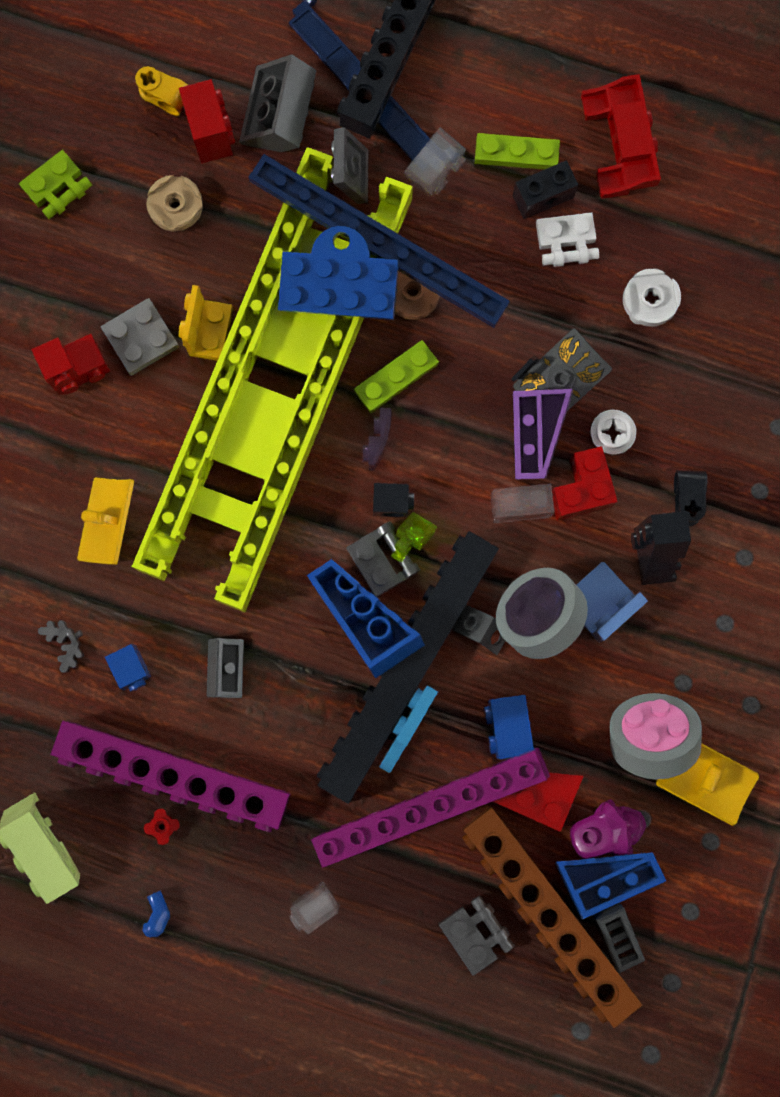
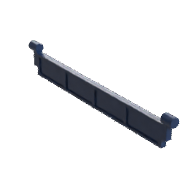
[289,0,460,173]

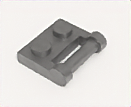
[346,521,420,597]

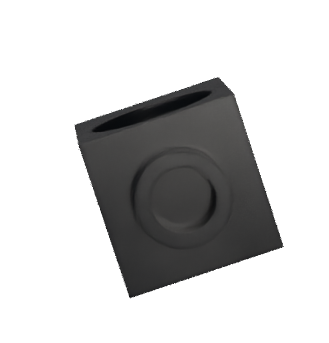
[373,483,414,518]

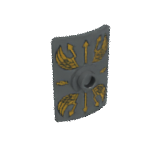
[513,328,612,411]

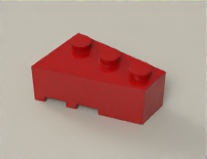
[486,766,584,832]

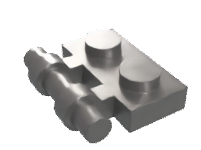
[438,895,514,976]

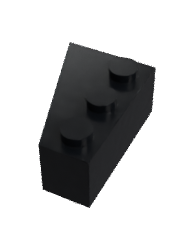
[631,511,691,585]

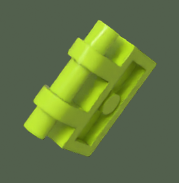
[19,149,93,219]

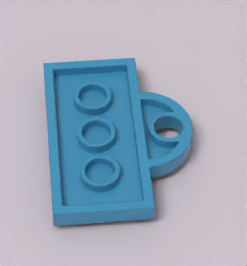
[379,685,438,773]

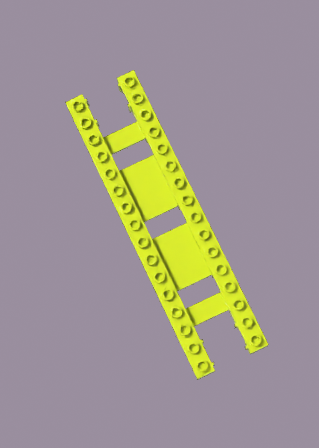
[132,147,413,612]

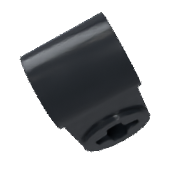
[674,470,707,527]

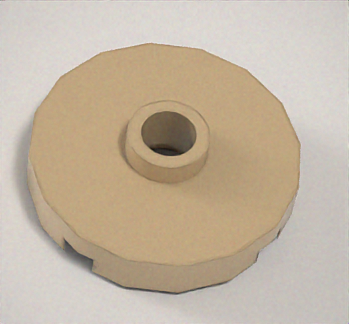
[146,175,203,232]

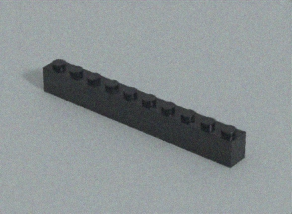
[316,531,499,804]

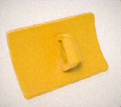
[77,477,134,565]
[656,743,759,826]

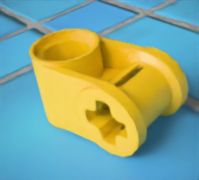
[135,66,188,116]

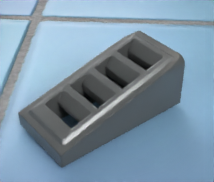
[592,903,645,973]

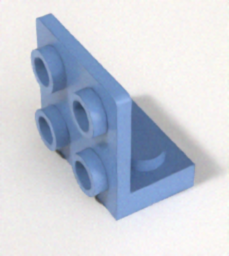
[561,562,648,643]

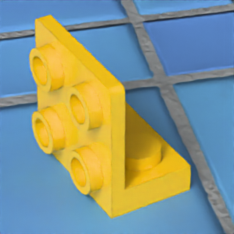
[179,285,233,361]

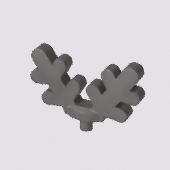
[38,620,84,673]

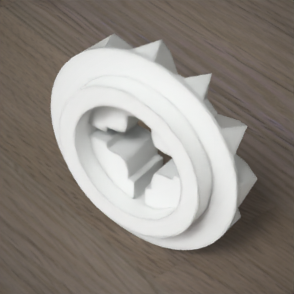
[590,410,636,456]

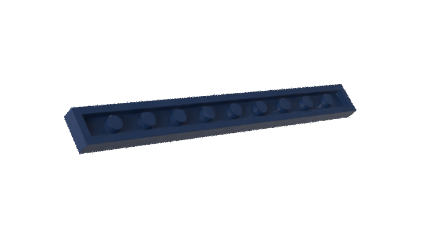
[248,154,510,328]

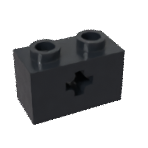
[512,160,579,219]

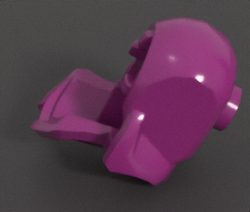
[570,799,646,859]

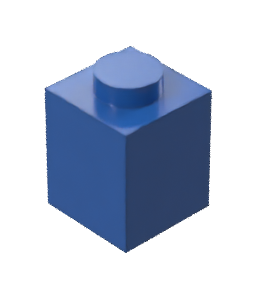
[105,644,151,692]

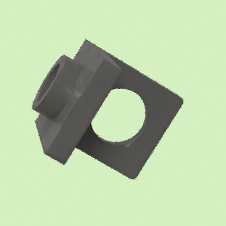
[452,605,505,655]

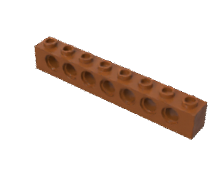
[461,806,642,1028]

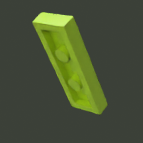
[474,133,560,170]
[354,340,439,414]

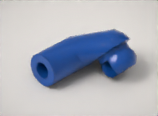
[143,890,170,938]

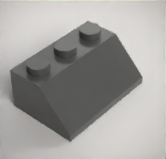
[239,54,316,152]

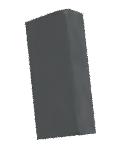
[207,638,244,698]

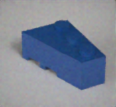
[555,852,666,920]

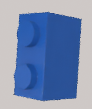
[484,695,534,759]

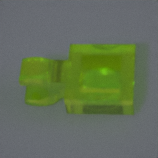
[391,512,437,562]

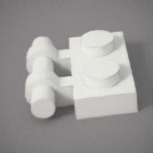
[536,212,599,267]

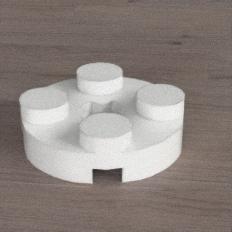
[623,269,681,327]

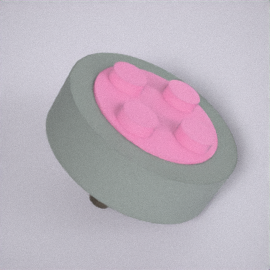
[610,693,702,779]

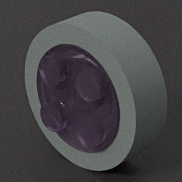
[496,568,588,659]

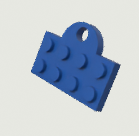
[278,226,399,320]

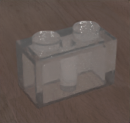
[404,127,467,197]
[490,484,555,523]
[289,881,340,935]

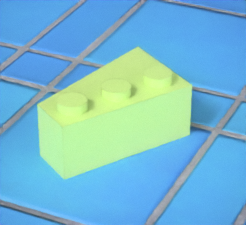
[0,793,80,904]

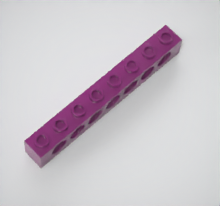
[50,721,291,832]
[311,747,550,868]

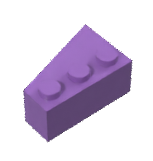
[513,389,573,479]

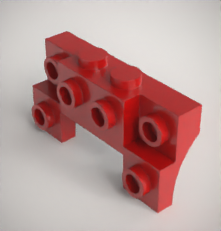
[581,74,661,199]

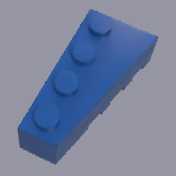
[307,559,425,678]

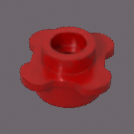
[144,809,180,845]

